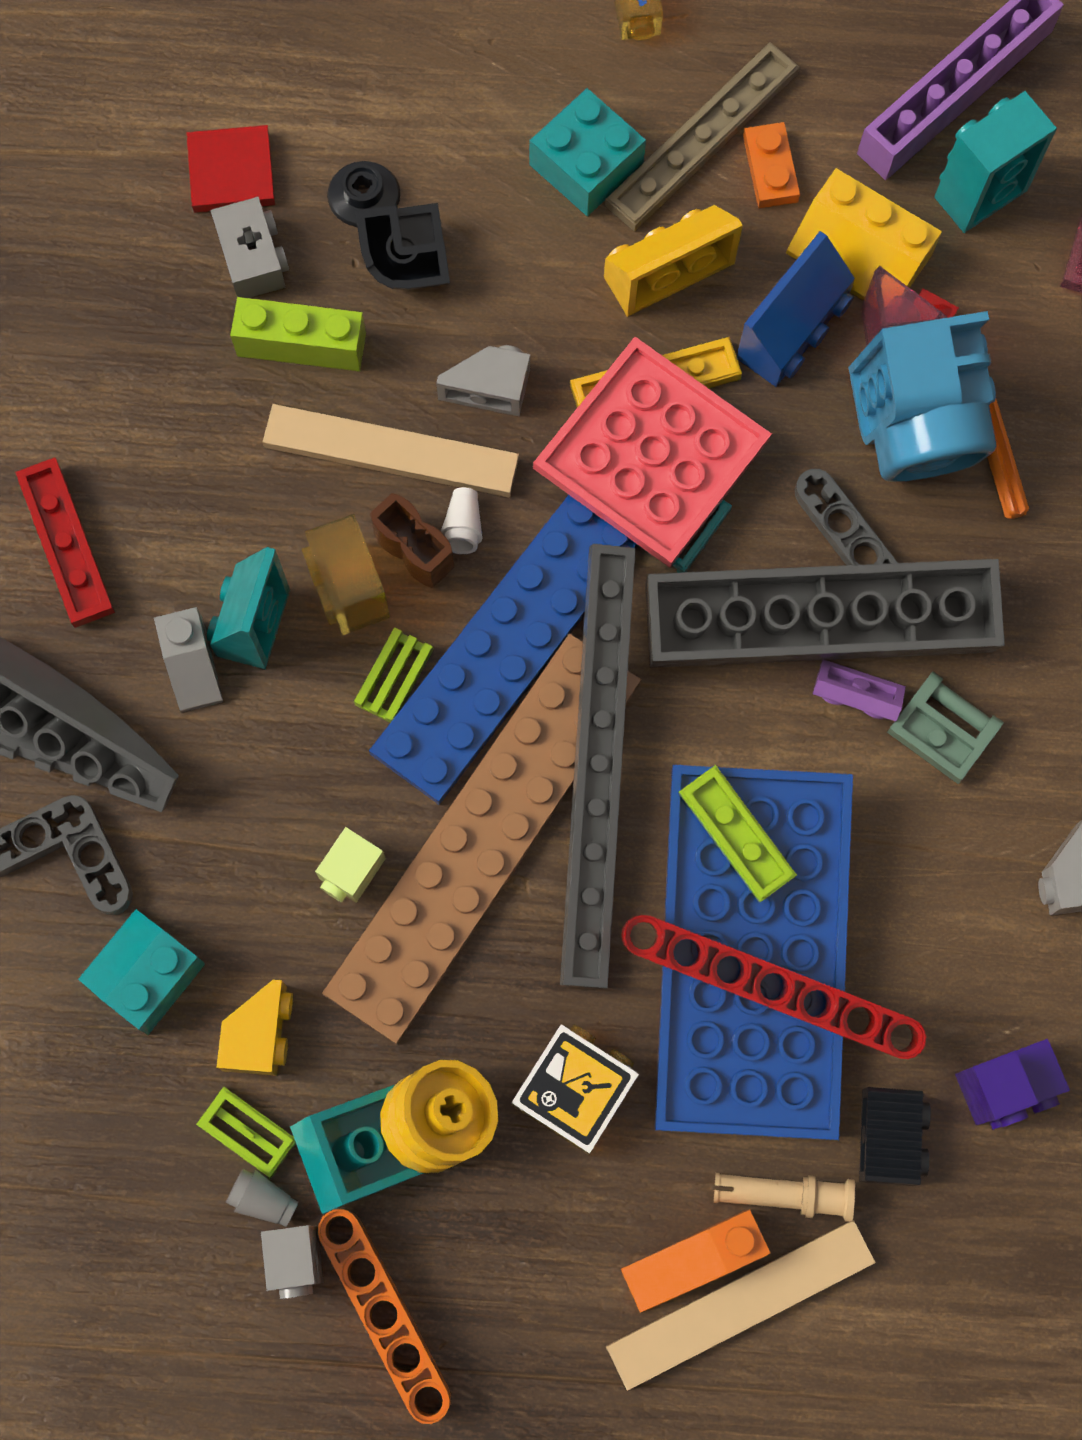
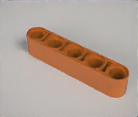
[318,1209,451,1424]

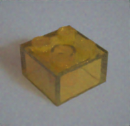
[301,514,390,635]

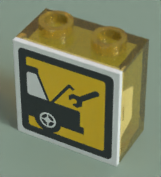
[512,1024,639,1155]

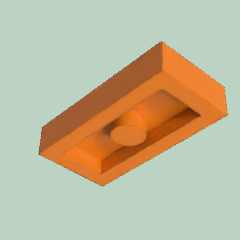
[743,122,800,209]

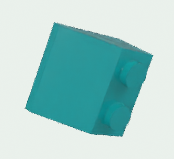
[78,909,205,1035]

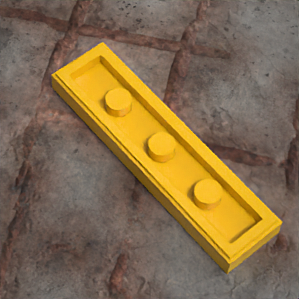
[570,337,742,408]

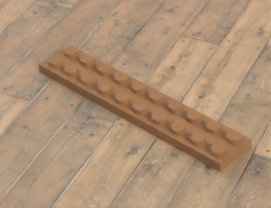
[322,633,642,1045]

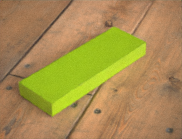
[678,765,797,902]

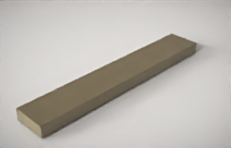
[605,42,800,232]

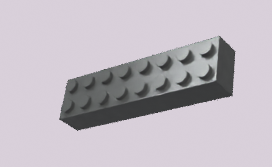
[645,559,1005,668]

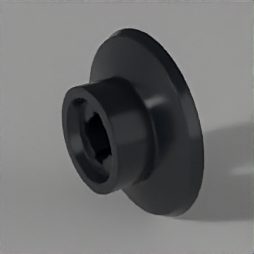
[327,161,400,227]

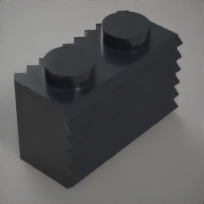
[859,1087,931,1186]

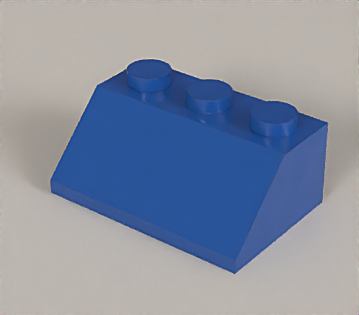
[737,231,855,387]

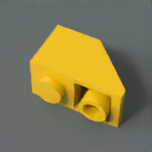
[216,980,293,1076]

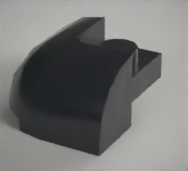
[355,203,450,290]

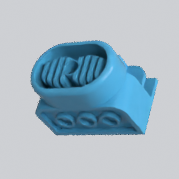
[848,311,996,482]

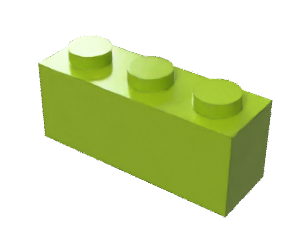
[230,297,366,371]

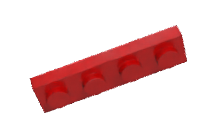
[15,457,115,628]

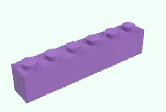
[857,0,1064,180]

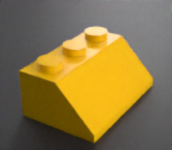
[786,168,942,316]
[604,205,743,317]

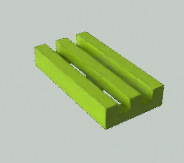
[354,627,433,723]
[196,1087,296,1178]

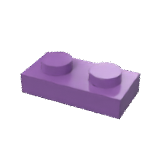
[813,659,906,721]

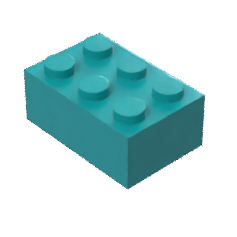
[934,91,1057,233]

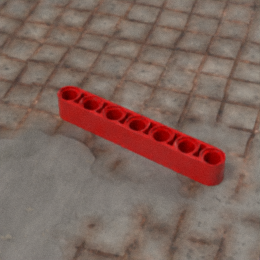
[621,915,926,1059]

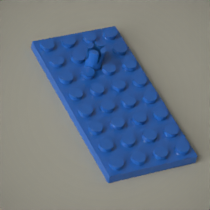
[655,765,853,1140]

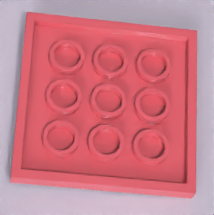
[533,337,772,568]

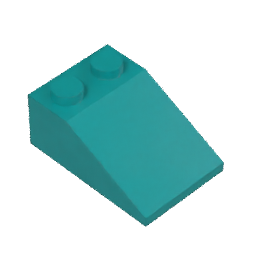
[207,547,290,669]
[290,1084,424,1214]

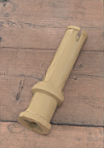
[713,1173,855,1222]

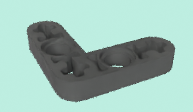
[0,795,133,915]

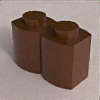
[370,493,454,588]

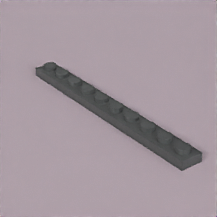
[560,544,635,988]

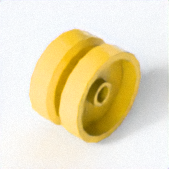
[380,1060,498,1173]

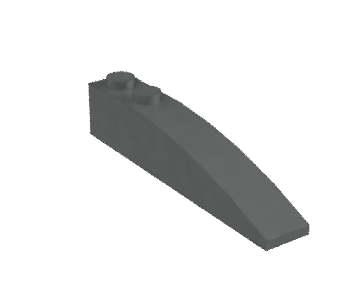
[0,637,179,812]

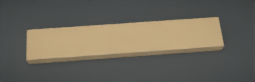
[263,404,519,498]
[606,1220,876,1391]

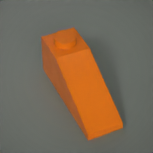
[621,1209,770,1313]

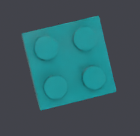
[529,88,646,217]

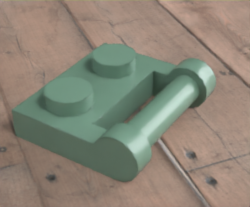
[887,671,1004,784]

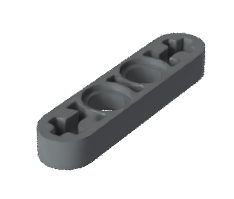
[795,469,898,565]

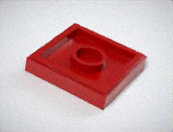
[186,125,275,213]

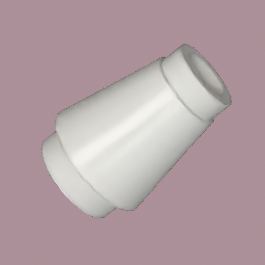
[441,487,483,554]

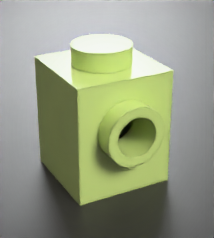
[315,827,386,903]

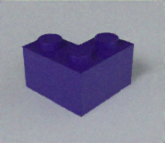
[955,1039,1070,1130]

